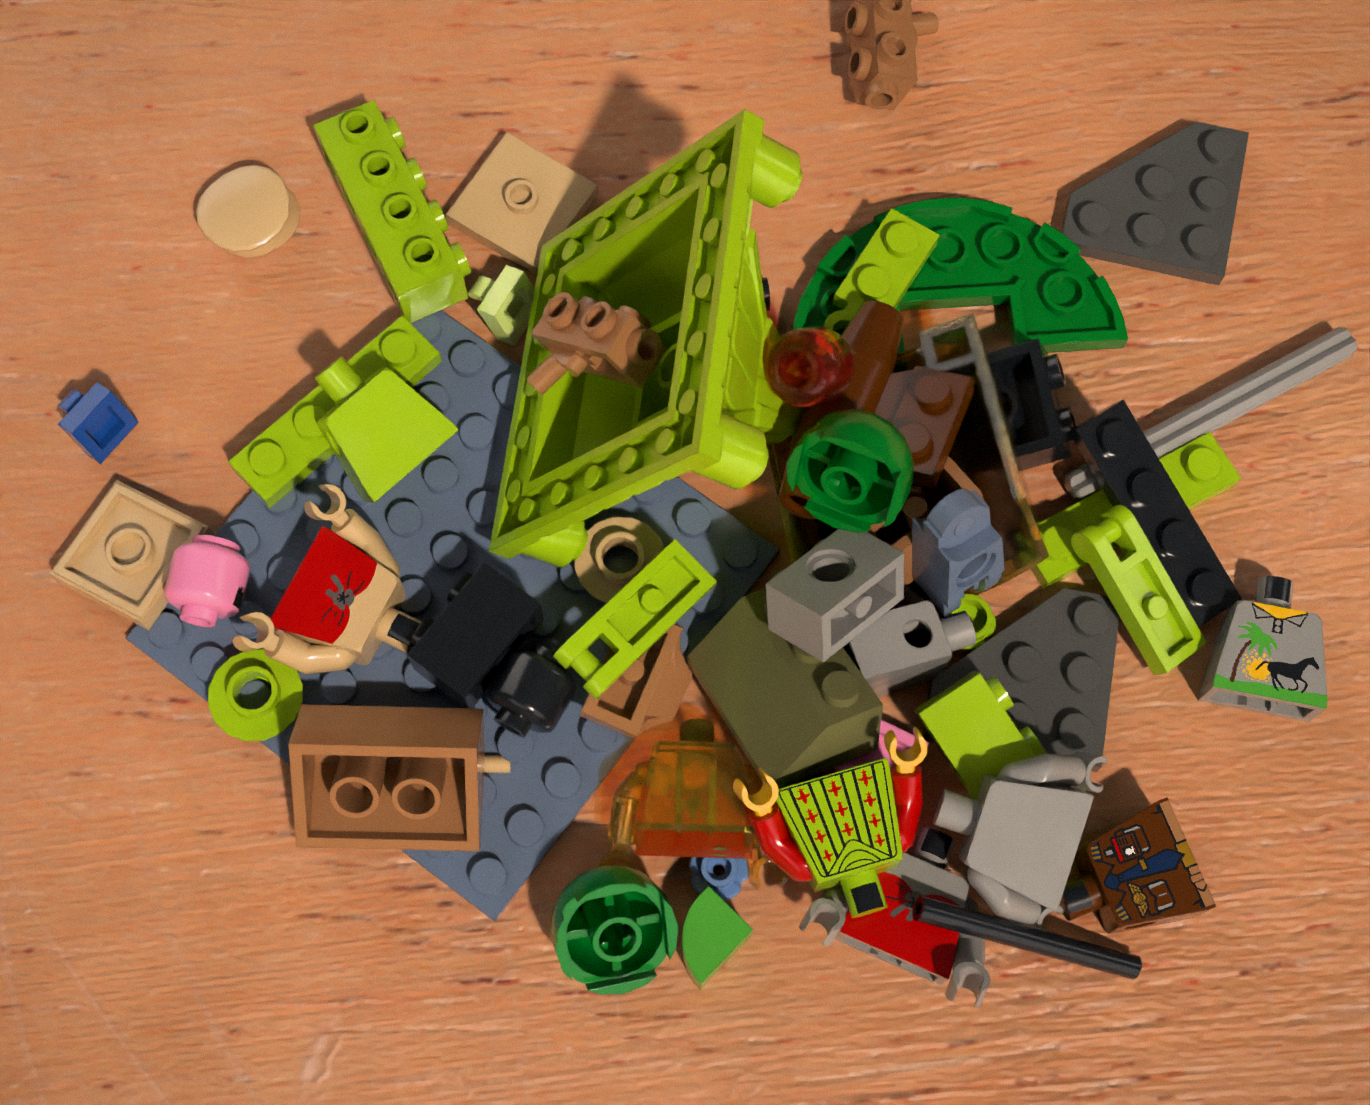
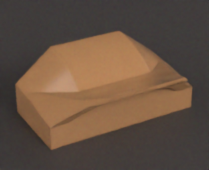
[579,624,693,739]

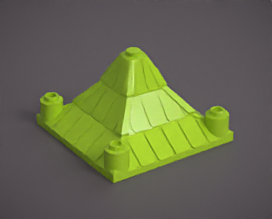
[489,109,804,568]

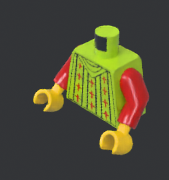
[733,727,927,918]

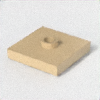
[446,132,598,276]
[49,480,215,631]

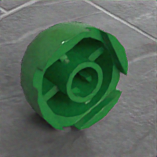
[787,409,914,533]
[551,865,679,995]

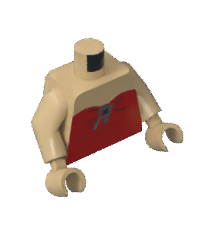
[232,484,423,674]

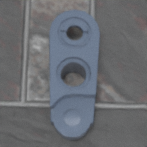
[912,488,1005,617]

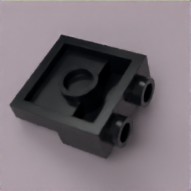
[935,338,1076,478]

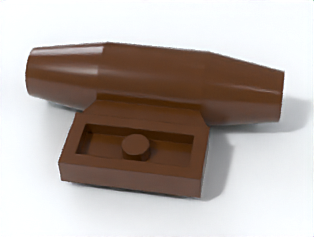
[778,301,974,519]

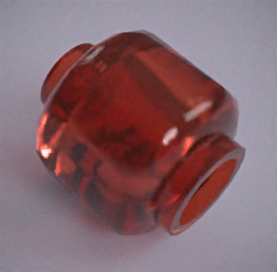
[766,326,854,407]

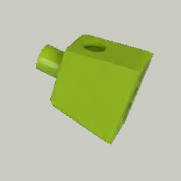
[314,356,458,502]

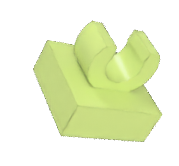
[468,265,535,346]

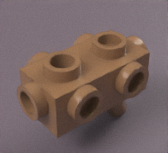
[845,0,939,111]
[526,292,666,395]

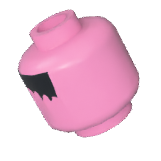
[164,535,250,627]

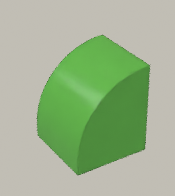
[682,886,753,990]

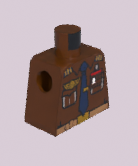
[1059,797,1216,934]

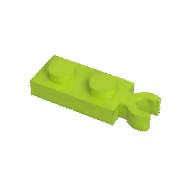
[821,208,940,342]

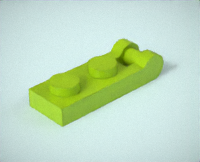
[1071,505,1207,675]
[553,539,717,700]

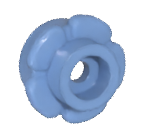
[689,850,749,900]

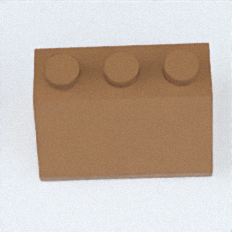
[288,704,485,851]

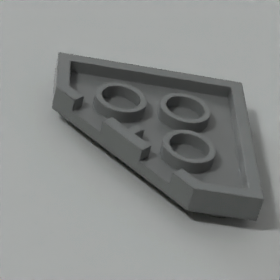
[1061,121,1249,285]
[922,588,1120,772]

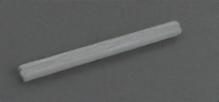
[1063,327,1357,502]

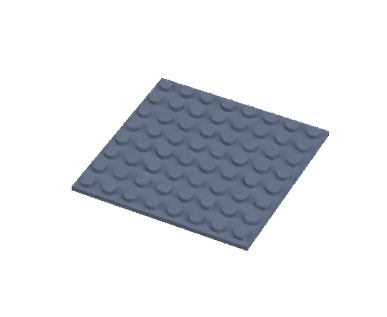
[126,310,780,922]

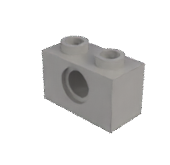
[766,529,904,662]

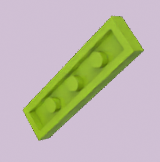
[228,315,442,509]
[1014,432,1241,590]

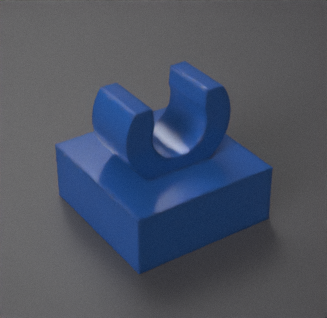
[58,382,139,464]

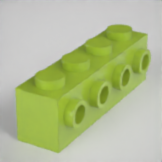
[313,100,471,323]

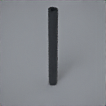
[912,896,1142,980]

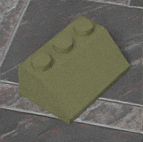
[687,588,883,789]

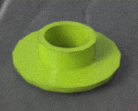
[208,649,303,742]

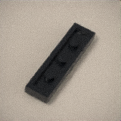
[1068,399,1242,628]

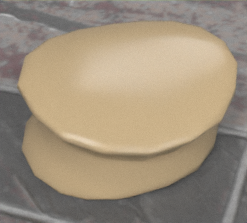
[196,165,300,258]

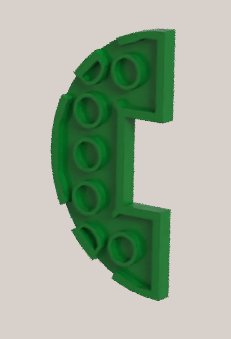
[791,198,1128,369]

